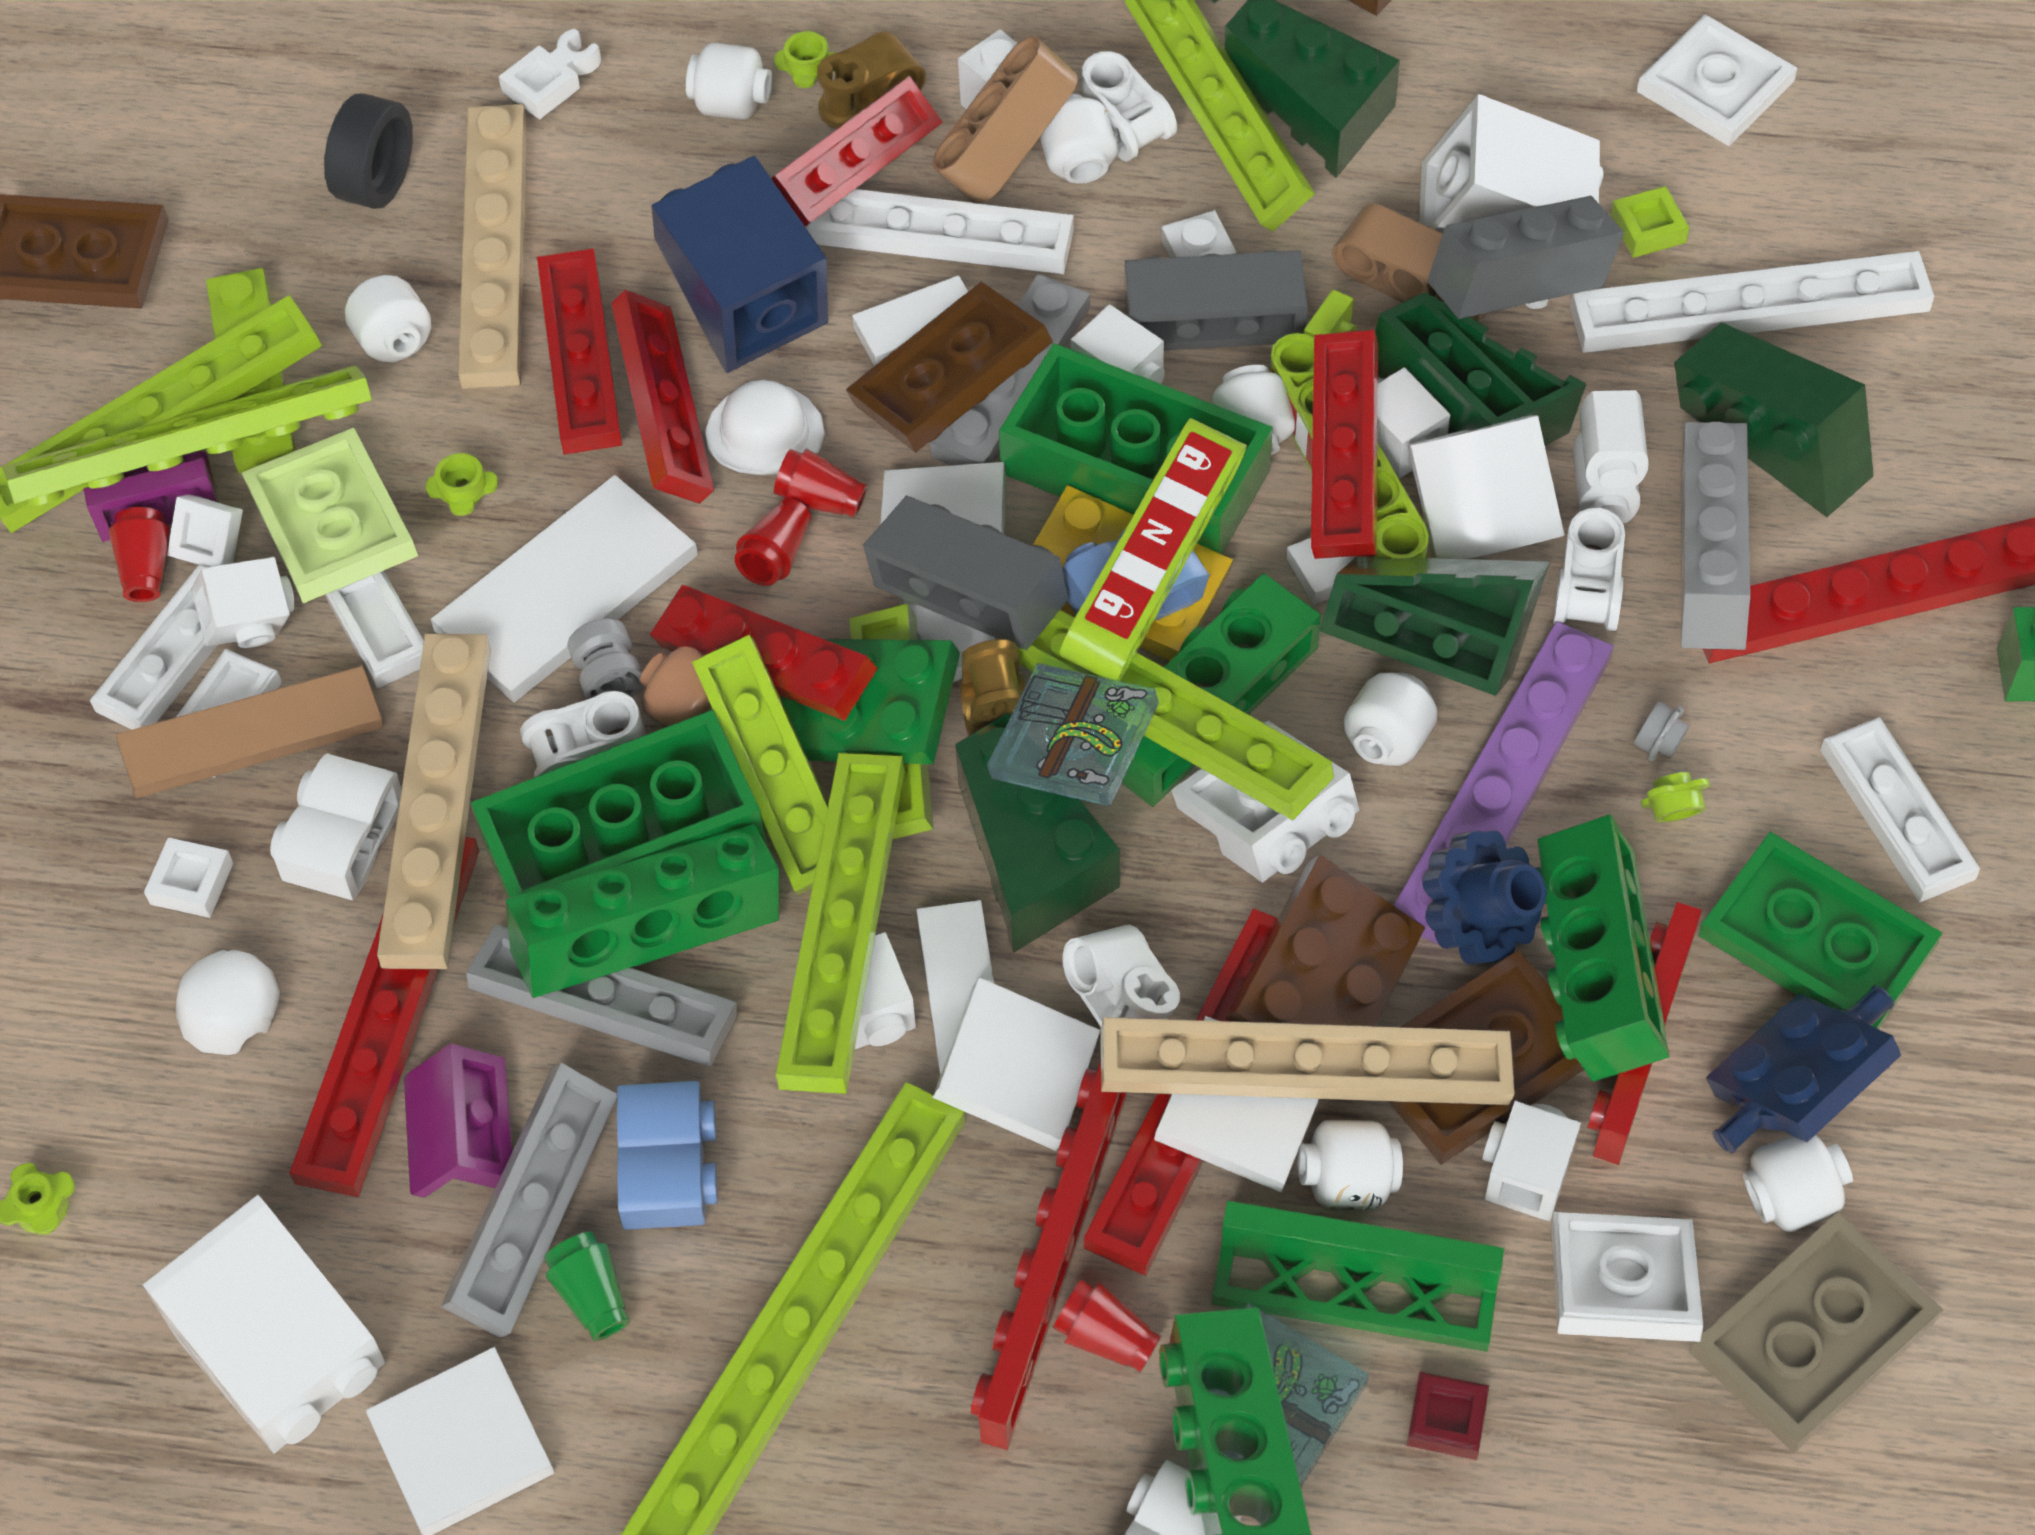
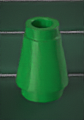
[544,1232,630,1341]

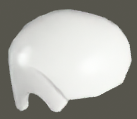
[176,949,280,1055]

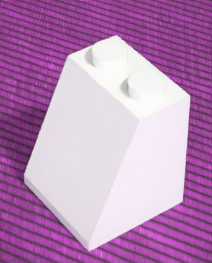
[1419,94,1603,233]
[143,1195,386,1454]

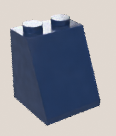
[651,155,828,373]

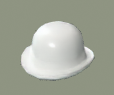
[705,380,825,475]

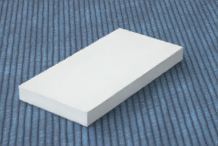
[431,475,698,703]

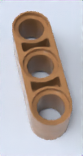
[933,36,1078,204]
[1332,204,1487,323]

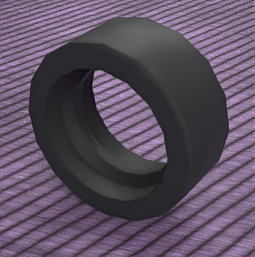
[324,93,413,209]

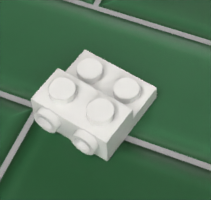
[1172,720,1360,883]

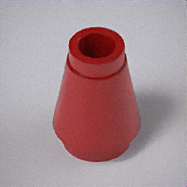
[773,448,868,518]
[734,498,811,586]
[108,507,171,602]
[1053,1280,1162,1373]

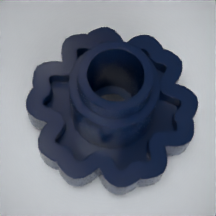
[1422,830,1546,965]

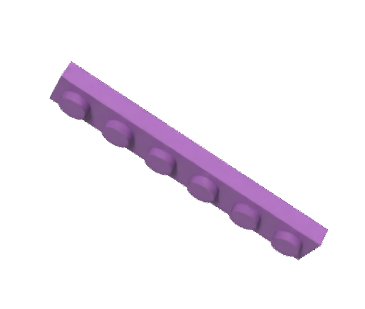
[1394,621,1614,945]

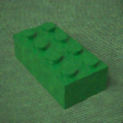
[999,343,1273,554]
[470,710,767,899]

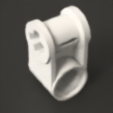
[1081,51,1178,162]
[1553,508,1625,631]
[520,691,647,778]
[1063,924,1180,1027]

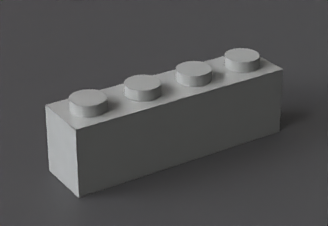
[1681,422,1750,650]

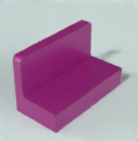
[83,451,219,542]
[404,1043,512,1198]

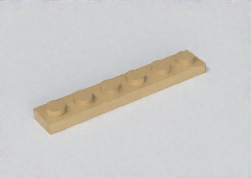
[458,104,527,389]
[377,634,491,969]
[1101,1017,1515,1105]

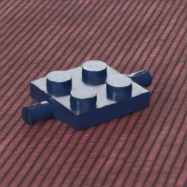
[1706,985,1901,1154]

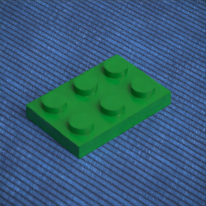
[779,639,960,765]
[1698,831,1943,1029]

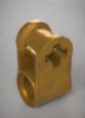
[817,31,926,129]
[959,639,1031,736]

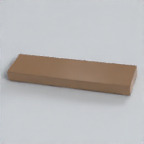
[115,666,382,799]

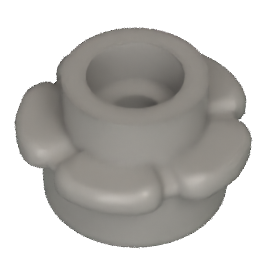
[1633,701,1690,761]

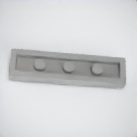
[930,274,1090,466]
[466,924,737,1068]
[441,1063,617,1338]

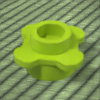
[774,31,835,88]
[425,453,498,516]
[1640,772,1711,823]
[0,1163,75,1235]

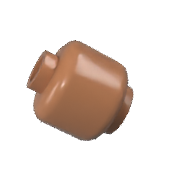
[639,646,713,727]

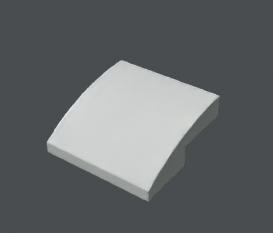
[1407,415,1565,559]

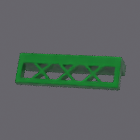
[1212,1201,1504,1352]

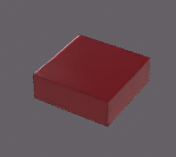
[1406,1372,1490,1460]

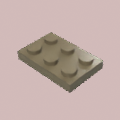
[1689,1212,1943,1453]

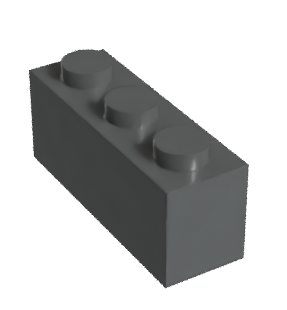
[1427,195,1624,319]
[1125,250,1308,351]
[863,495,1068,651]

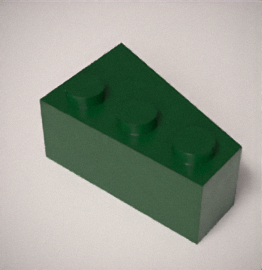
[1224,0,1400,178]
[1375,292,1586,445]
[1674,322,1874,517]
[1319,556,1550,696]
[955,713,1120,953]

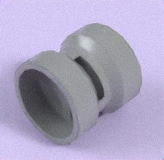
[567,618,643,700]

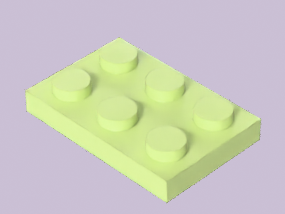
[242,427,418,603]

